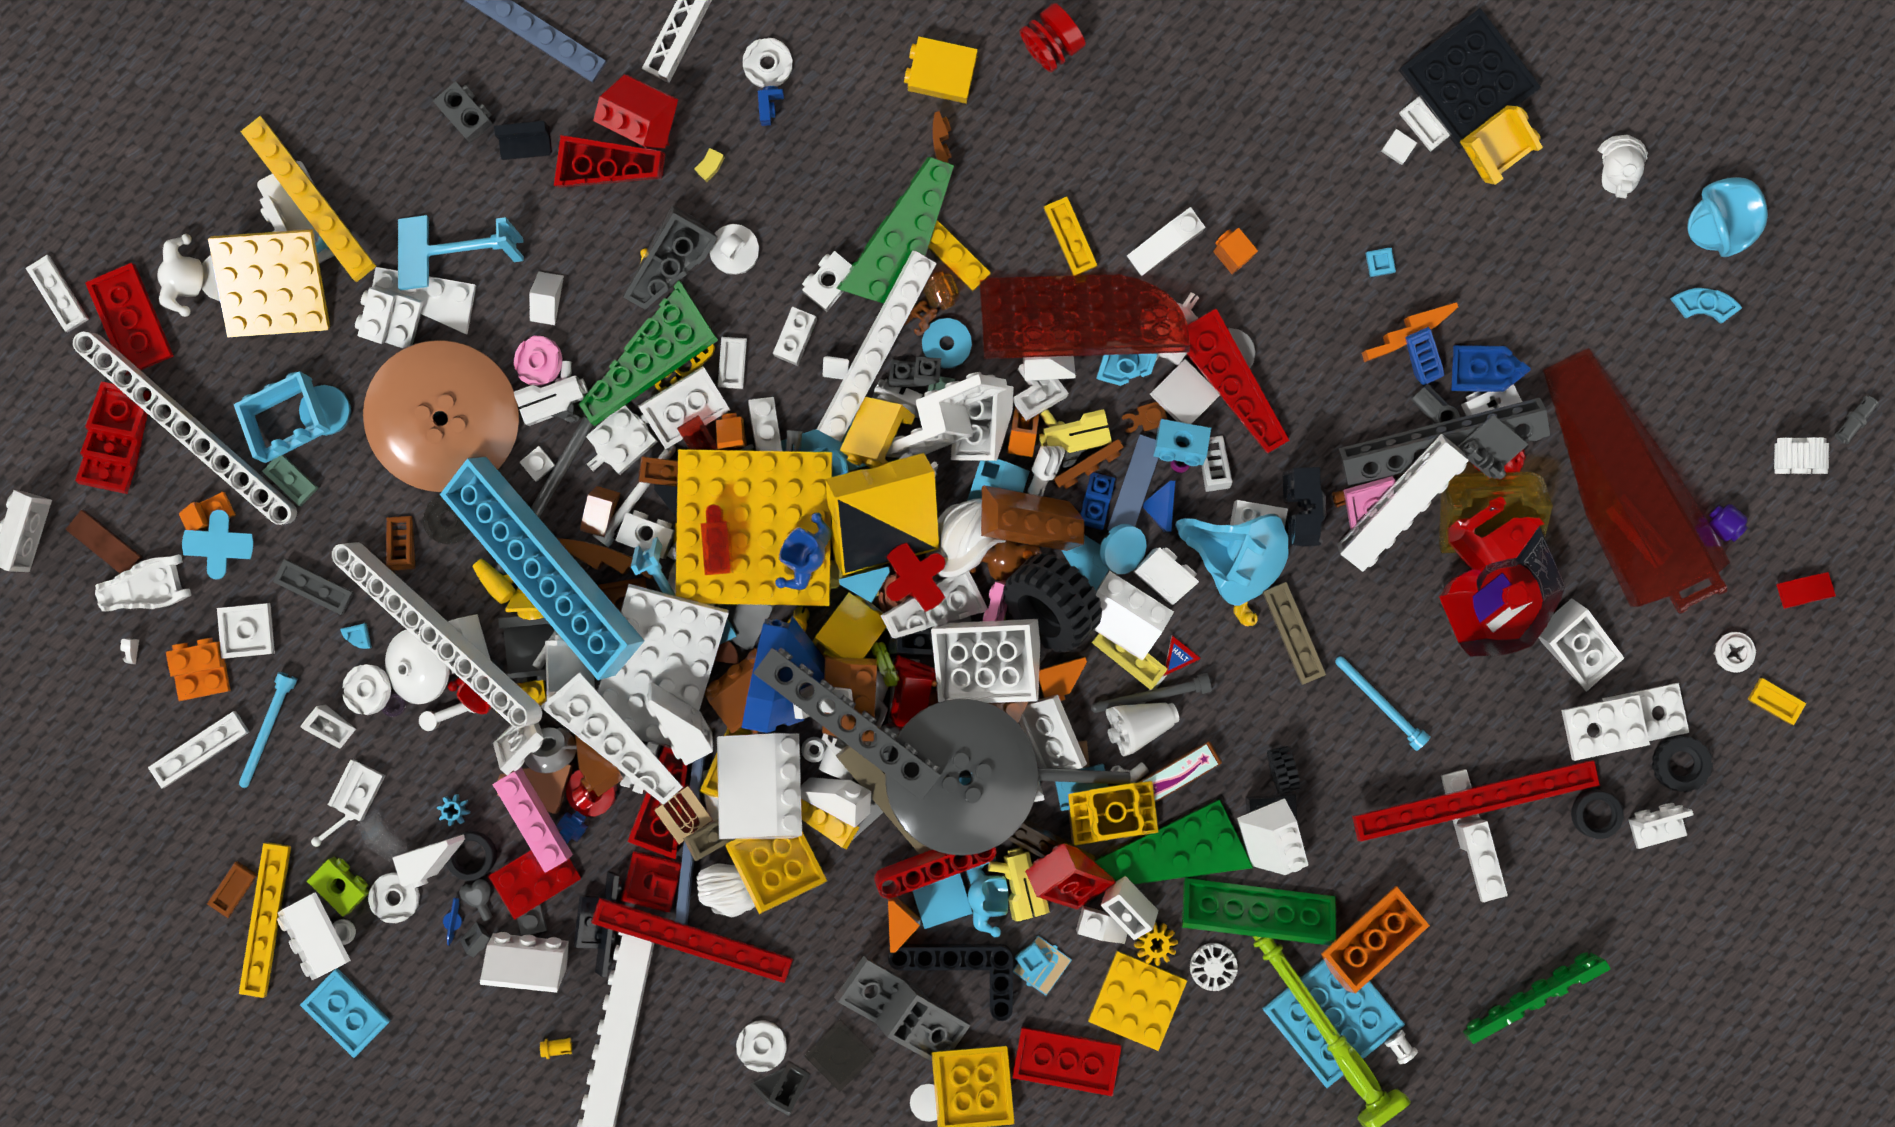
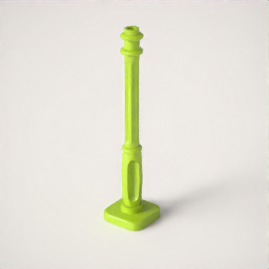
[1252,936,1411,1127]

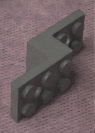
[834,956,971,1061]

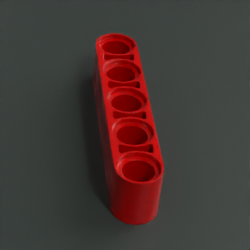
[874,847,996,899]

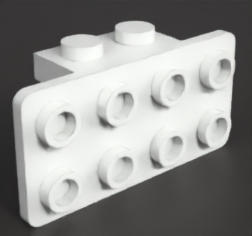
[257,161,334,263]

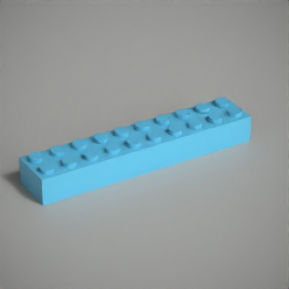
[440,457,645,680]

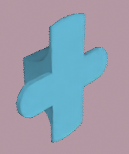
[182,510,253,579]

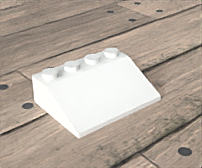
[931,619,1040,703]
[717,733,802,839]

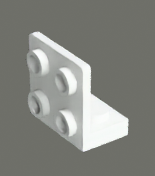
[1628,803,1694,849]

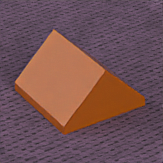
[888,897,920,953]

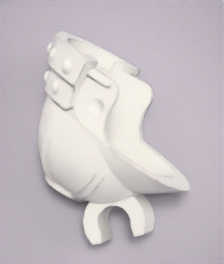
[1598,135,1648,198]

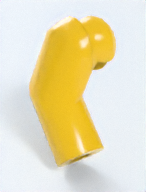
[1233,601,1258,626]

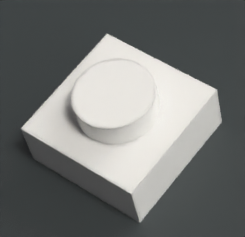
[520,446,555,482]

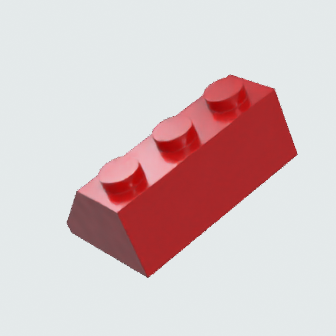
[593,74,679,148]

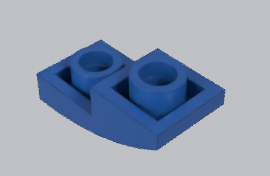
[1080,473,1115,530]

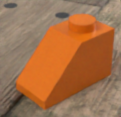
[1008,406,1039,457]
[716,413,747,450]
[1039,657,1087,701]

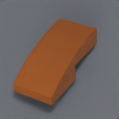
[933,111,951,163]

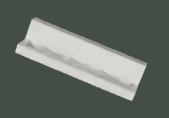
[642,0,712,83]

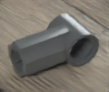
[1411,384,1460,424]

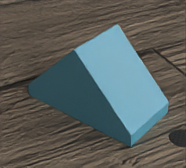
[839,567,890,603]

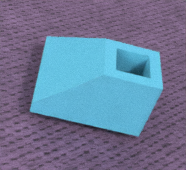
[967,459,1030,501]

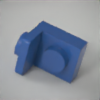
[758,86,784,126]

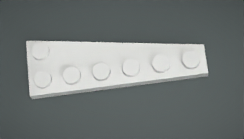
[541,672,683,805]

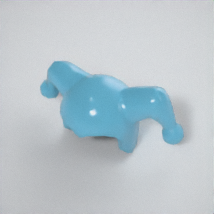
[967,856,1009,937]

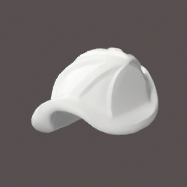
[925,499,1006,577]

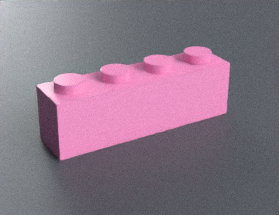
[493,767,573,873]

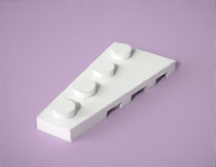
[372,267,476,334]

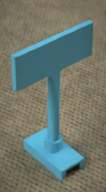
[398,215,524,290]
[631,537,737,645]

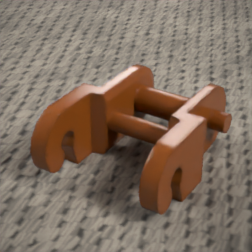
[904,300,938,336]

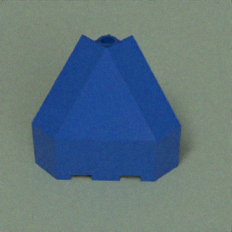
[742,616,825,733]

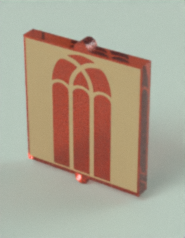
[653,784,713,845]

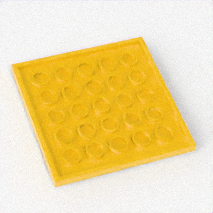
[675,450,832,606]

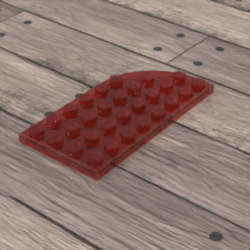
[980,274,1190,359]

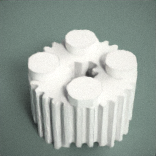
[1774,438,1829,474]

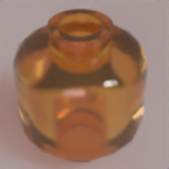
[923,271,959,310]

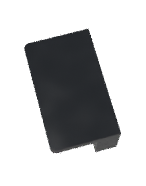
[494,121,551,160]

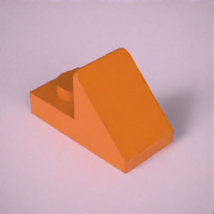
[179,492,235,531]

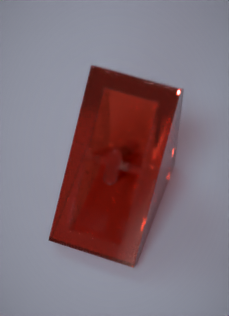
[677,415,719,450]

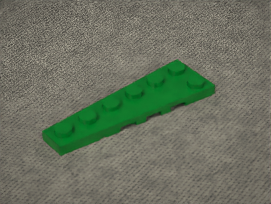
[1463,952,1611,1044]

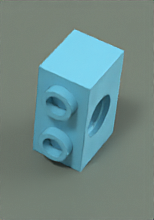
[1153,419,1211,466]

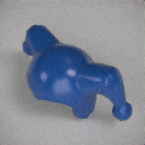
[775,512,832,590]

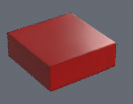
[647,874,679,905]

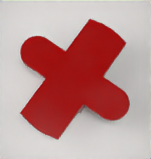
[886,542,946,612]

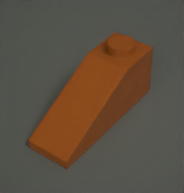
[575,735,623,797]

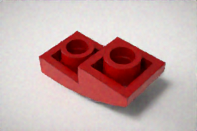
[1776,572,1836,609]

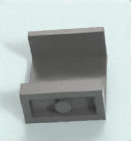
[498,616,555,683]

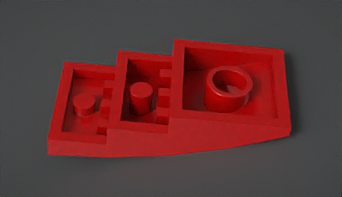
[75,381,152,494]

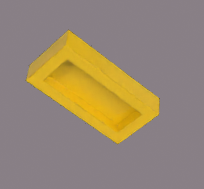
[1747,678,1806,725]

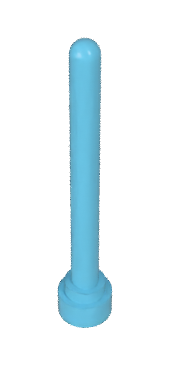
[1335,656,1430,751]
[239,672,298,788]

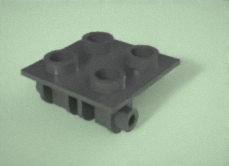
[1457,414,1528,479]

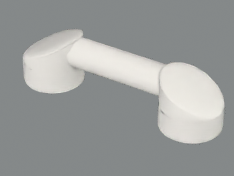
[419,703,475,731]

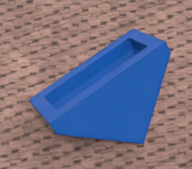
[1143,481,1175,532]

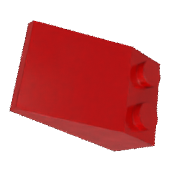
[1025,843,1116,909]

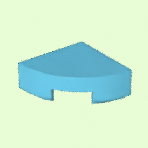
[340,623,372,649]

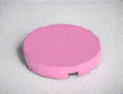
[514,336,563,387]

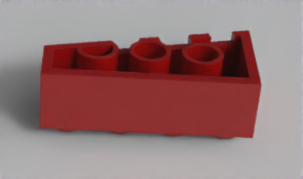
[554,135,665,188]
[627,744,687,859]

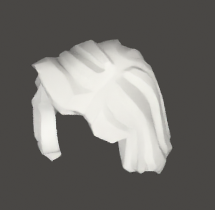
[697,863,755,917]

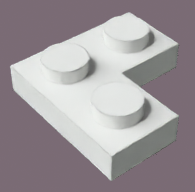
[1013,364,1069,421]

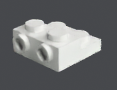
[355,285,424,349]

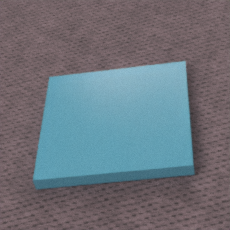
[1262,959,1405,1088]

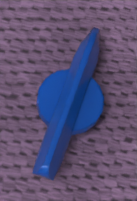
[443,898,462,946]

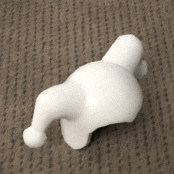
[157,234,203,317]

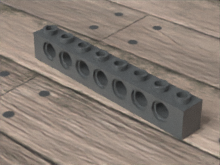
[1339,398,1550,486]
[753,648,941,801]

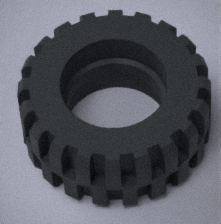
[1003,554,1102,652]

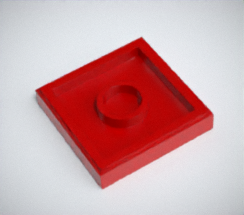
[621,851,682,913]

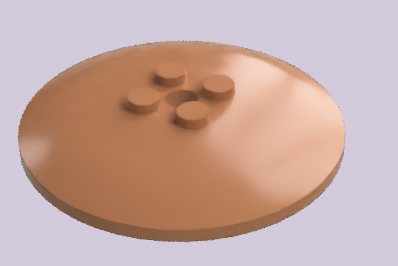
[363,340,519,492]

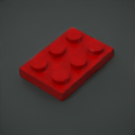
[488,850,581,920]

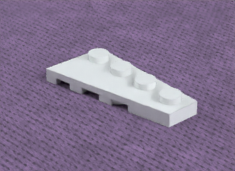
[881,571,988,638]

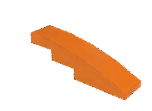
[1362,302,1458,363]

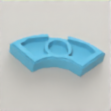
[1670,288,1742,324]

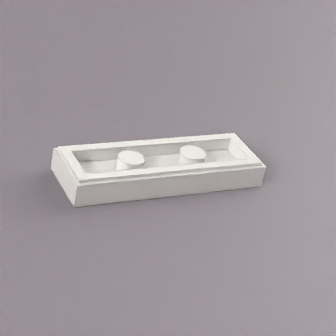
[26,255,89,333]

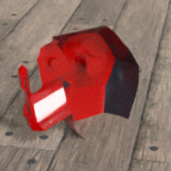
[1439,496,1565,657]

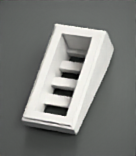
[1202,436,1232,492]

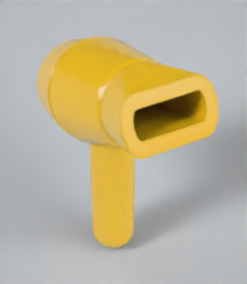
[473,558,516,604]

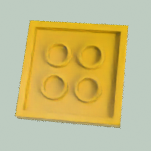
[725,832,827,914]
[1088,951,1187,1051]
[932,1046,1014,1127]

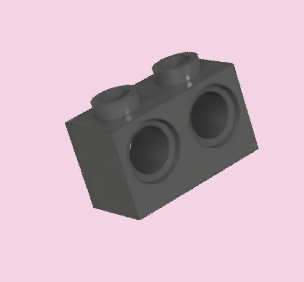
[433,81,493,143]

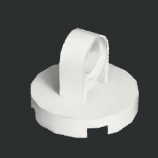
[709,224,759,275]

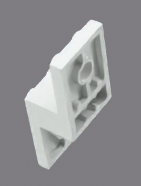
[886,372,1008,458]
[1561,683,1689,761]

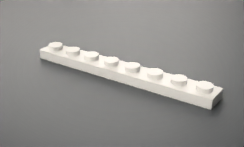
[817,251,937,442]

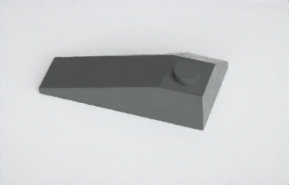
[623,205,718,309]

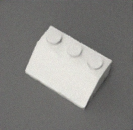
[0,490,52,572]
[1095,571,1174,660]
[1237,799,1308,875]
[277,892,351,980]
[480,932,568,993]

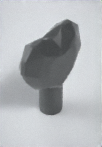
[459,879,493,921]

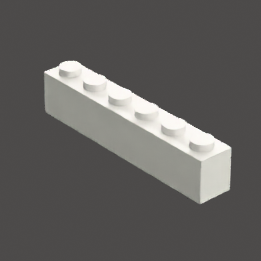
[1337,434,1469,572]

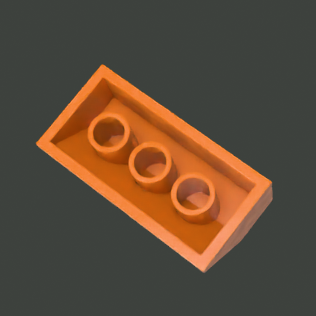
[1321,886,1430,994]

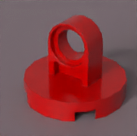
[566,769,617,817]

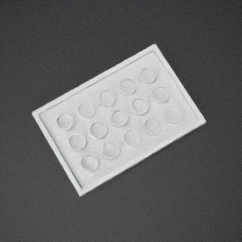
[598,584,729,746]

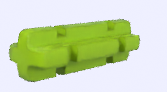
[871,642,899,687]

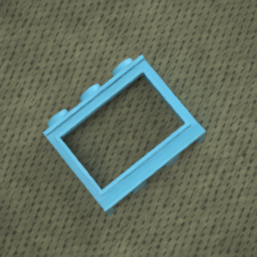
[234,371,331,463]

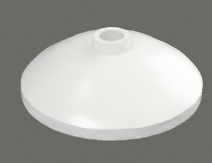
[385,630,449,704]

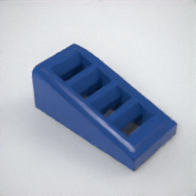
[1405,327,1444,385]

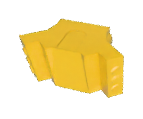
[1068,781,1158,845]

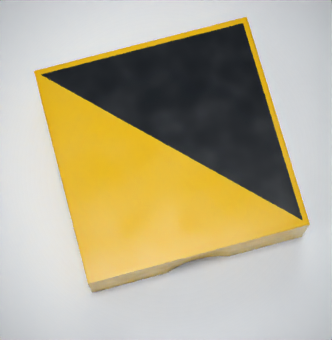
[825,453,939,576]

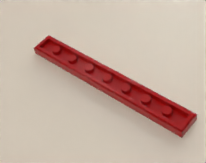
[591,898,793,983]

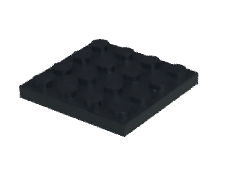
[1398,8,1541,150]

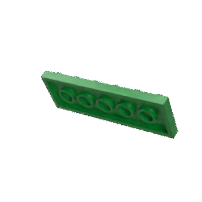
[1182,878,1336,945]

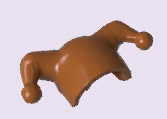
[969,540,1042,581]

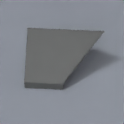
[749,1062,810,1116]

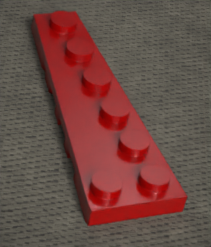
[1172,309,1290,453]

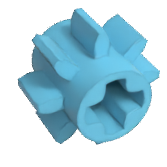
[437,794,471,826]

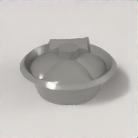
[524,727,577,773]

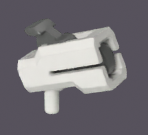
[514,361,588,426]

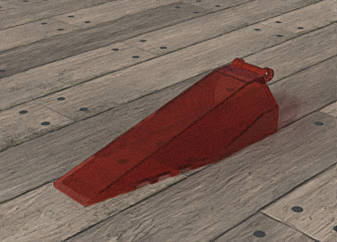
[1543,348,1730,614]

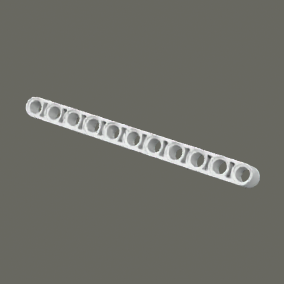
[73,332,297,525]
[332,542,542,728]

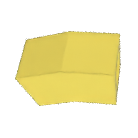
[694,148,725,182]

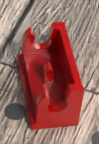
[890,669,932,727]

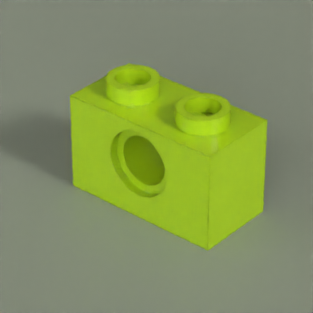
[307,857,369,917]

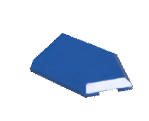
[1451,345,1531,392]

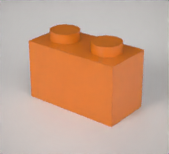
[1213,228,1258,274]

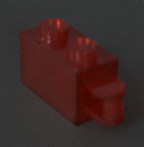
[701,504,734,575]

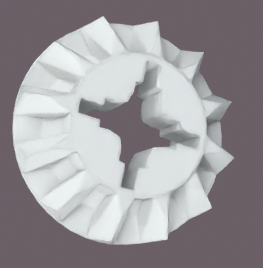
[1713,632,1756,672]

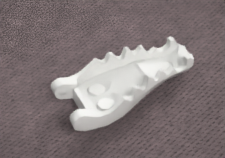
[95,554,191,611]

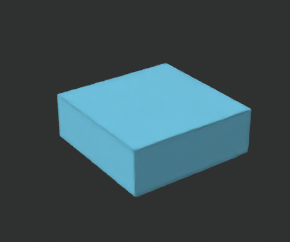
[1366,248,1396,277]
[1015,942,1050,978]

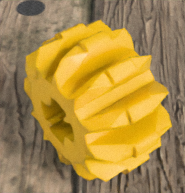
[1134,922,1178,966]

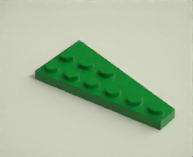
[836,157,954,304]
[579,281,718,426]
[1094,799,1253,884]

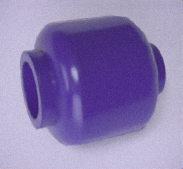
[1709,504,1748,542]

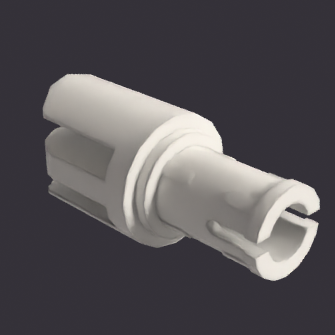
[1028,446,1065,496]

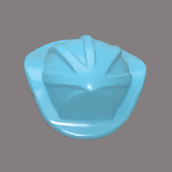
[1687,177,1768,257]

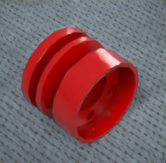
[1019,3,1086,72]

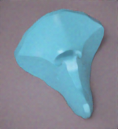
[1176,514,1288,606]

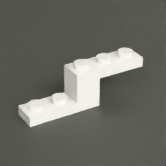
[1441,769,1508,902]

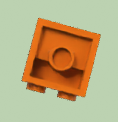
[166,638,231,701]

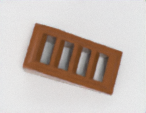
[386,516,415,571]

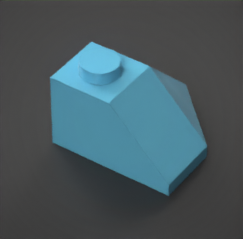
[1096,323,1158,386]

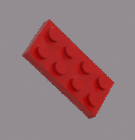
[85,263,174,376]
[1012,1026,1121,1096]

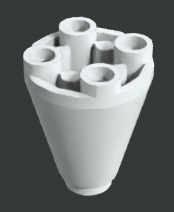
[1106,703,1179,756]

